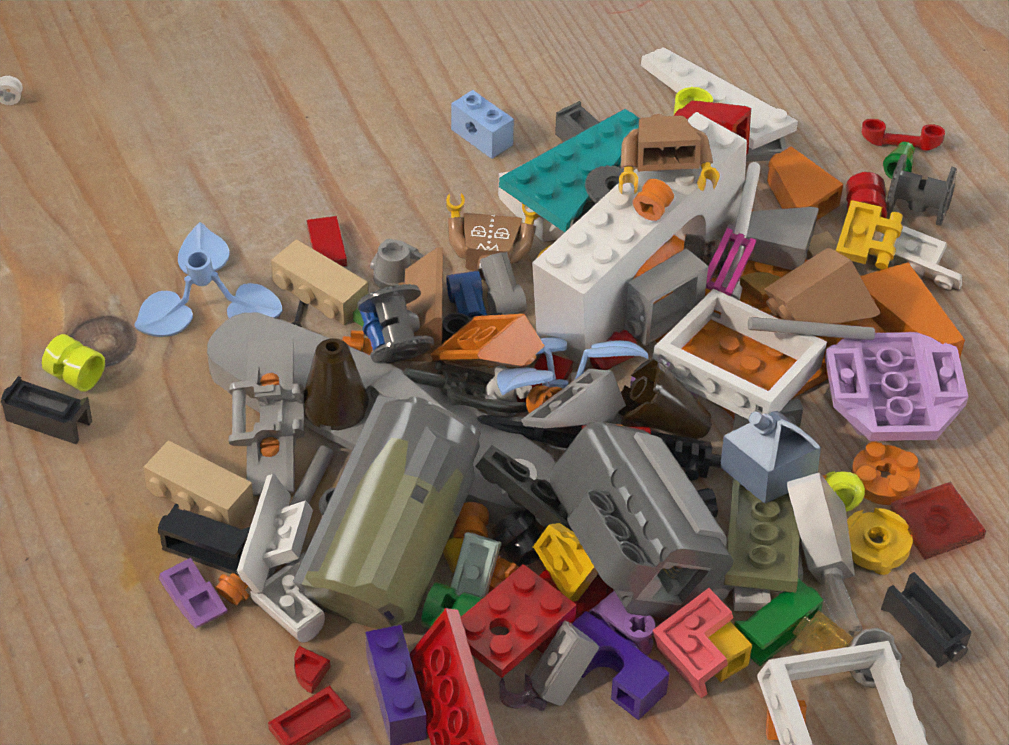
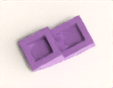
[159,558,227,629]

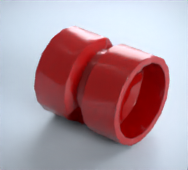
[846,172,887,218]

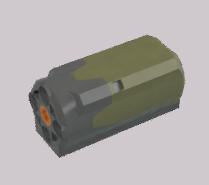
[293,395,481,629]

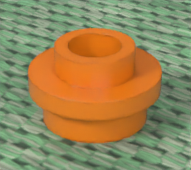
[215,573,249,606]

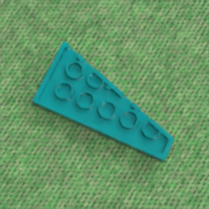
[499,109,640,232]

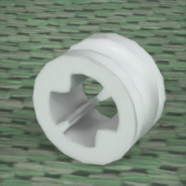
[0,76,23,105]

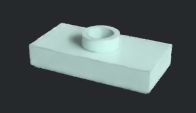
[451,532,502,597]

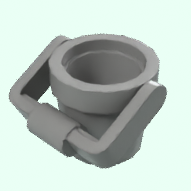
[370,239,424,289]

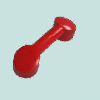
[861,119,945,151]

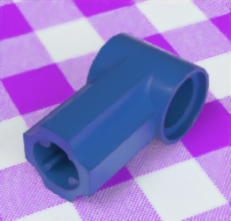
[446,271,487,318]

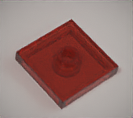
[890,482,986,560]

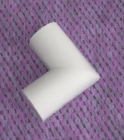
[250,552,325,643]

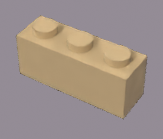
[271,239,368,325]
[143,440,254,526]

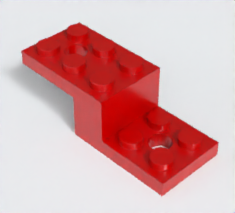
[460,564,614,679]

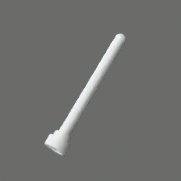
[722,162,760,301]

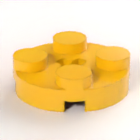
[847,508,913,575]

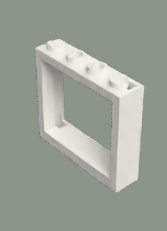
[652,289,827,420]
[757,641,928,745]

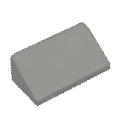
[527,621,599,706]

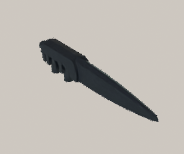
[477,415,722,481]

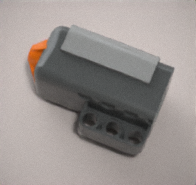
[549,421,733,619]

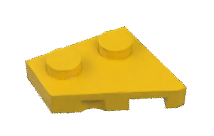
[533,523,598,601]

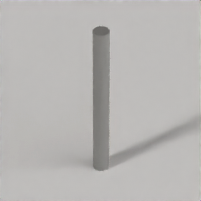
[748,317,875,340]

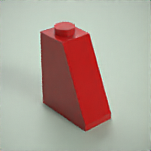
[674,100,751,155]

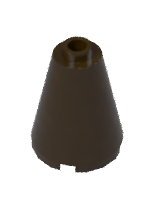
[304,338,369,431]
[618,359,712,440]

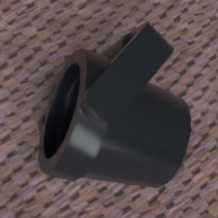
[491,509,540,567]

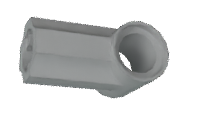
[480,252,527,315]

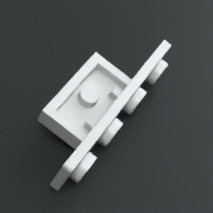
[870,225,962,290]
[237,474,313,594]

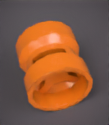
[453,502,489,539]

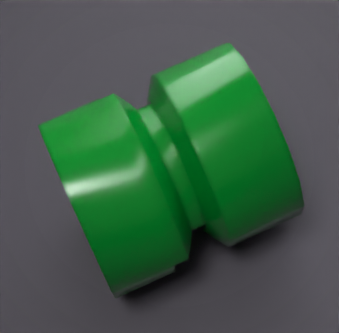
[421,582,484,629]

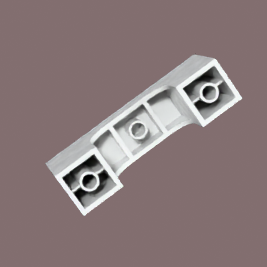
[532,112,747,368]

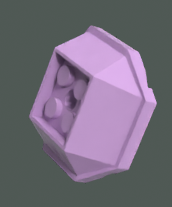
[825,332,968,441]

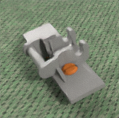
[229,337,304,496]

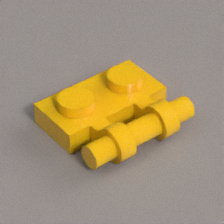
[836,200,903,270]

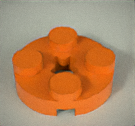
[851,441,920,505]

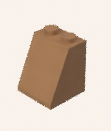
[765,247,880,324]

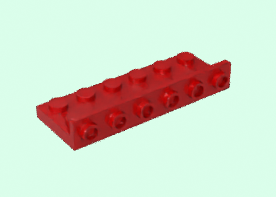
[409,608,498,745]

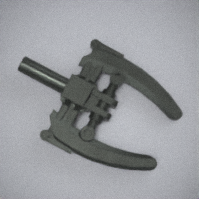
[404,361,529,413]

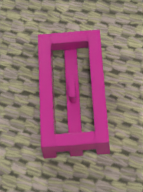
[706,228,757,296]

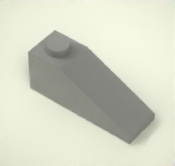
[521,369,626,428]

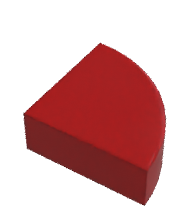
[294,646,331,694]

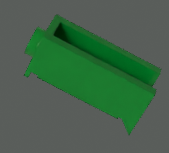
[734,578,824,666]

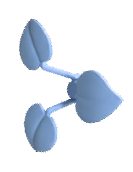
[134,222,283,337]
[497,337,648,396]

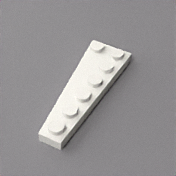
[641,48,798,150]

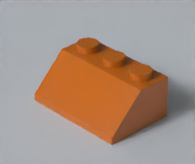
[430,314,545,368]

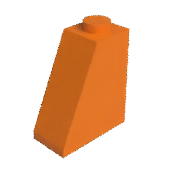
[767,146,844,221]

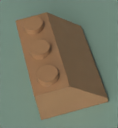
[398,247,443,362]

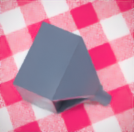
[721,410,821,504]

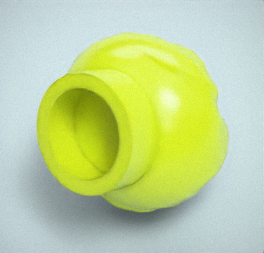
[823,471,865,512]

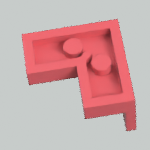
[652,588,733,698]

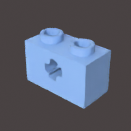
[451,90,514,159]

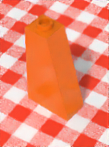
[860,262,965,358]

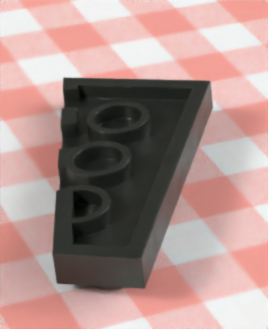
[475,445,573,531]

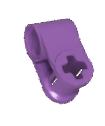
[589,591,655,656]

